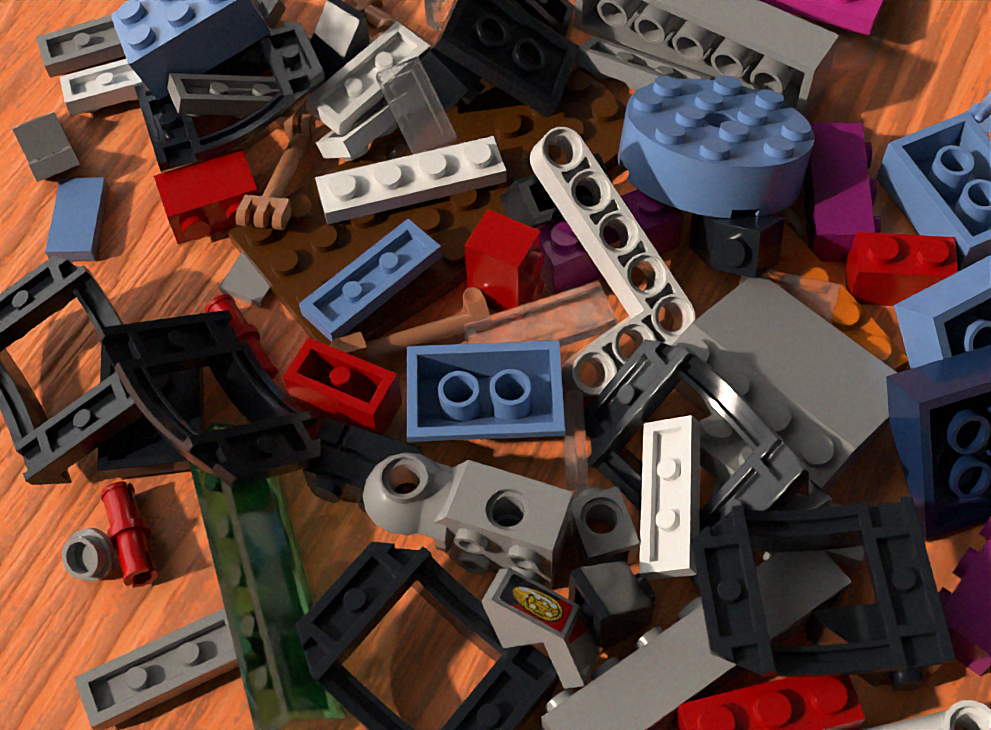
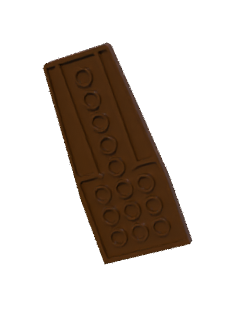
[228,60,626,346]

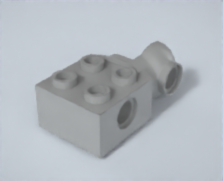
[362,452,573,590]

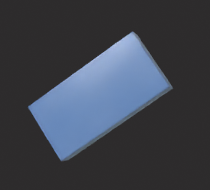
[45,177,109,261]

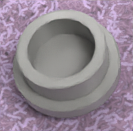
[62,528,115,581]

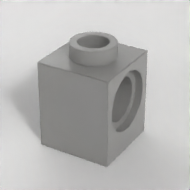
[571,486,640,567]

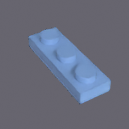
[299,219,442,342]

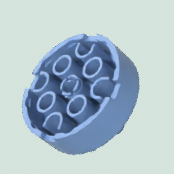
[618,76,815,218]

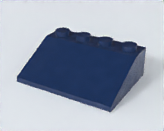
[886,345,991,539]

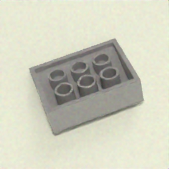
[672,274,897,494]

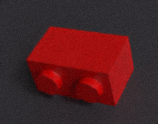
[154,149,259,244]
[465,209,545,321]
[845,232,958,306]
[283,337,402,435]

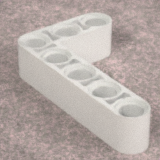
[530,127,695,397]

